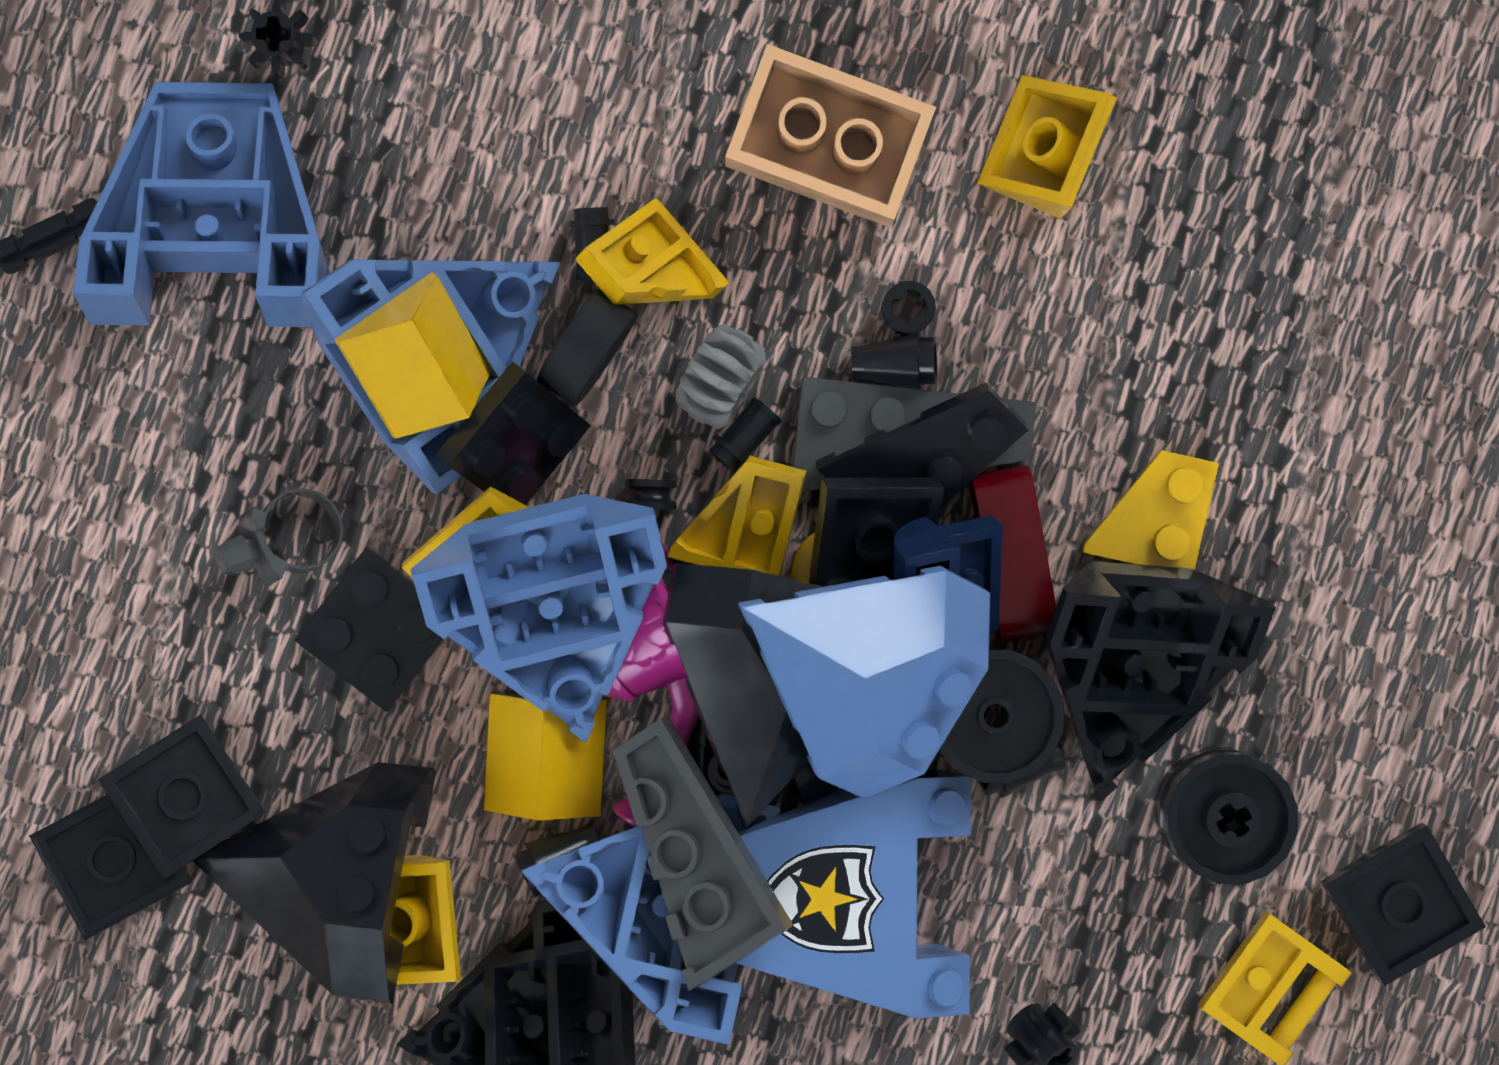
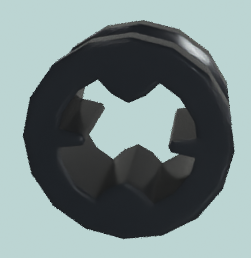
[882,281,936,335]
[624,479,677,510]

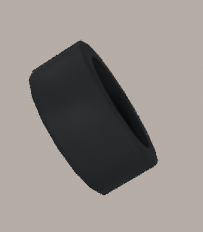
[537,289,638,406]

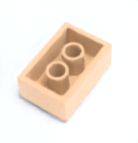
[725,44,936,228]

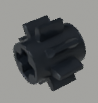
[239,0,318,79]
[1004,1003,1080,1065]

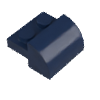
[893,515,1003,633]

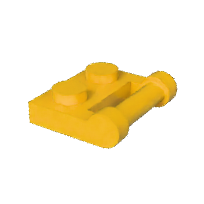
[1197,910,1352,1065]

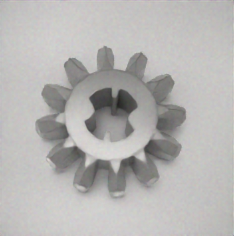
[675,324,766,429]

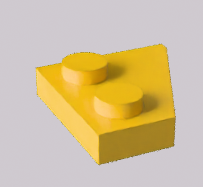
[1080,450,1219,569]

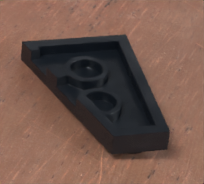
[816,383,1029,508]

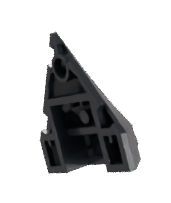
[1045,561,1276,802]
[663,563,822,828]
[193,762,436,1004]
[396,900,635,1065]

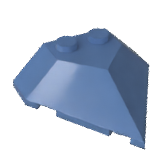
[301,259,560,494]
[411,494,667,743]
[738,566,990,799]
[521,794,780,1045]

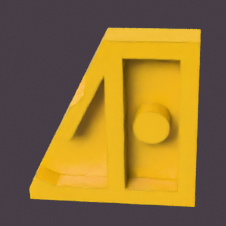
[575,197,730,305]
[668,456,807,576]

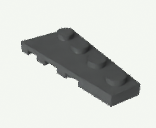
[793,377,1037,492]
[613,717,794,991]

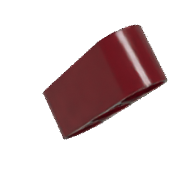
[969,465,1056,643]

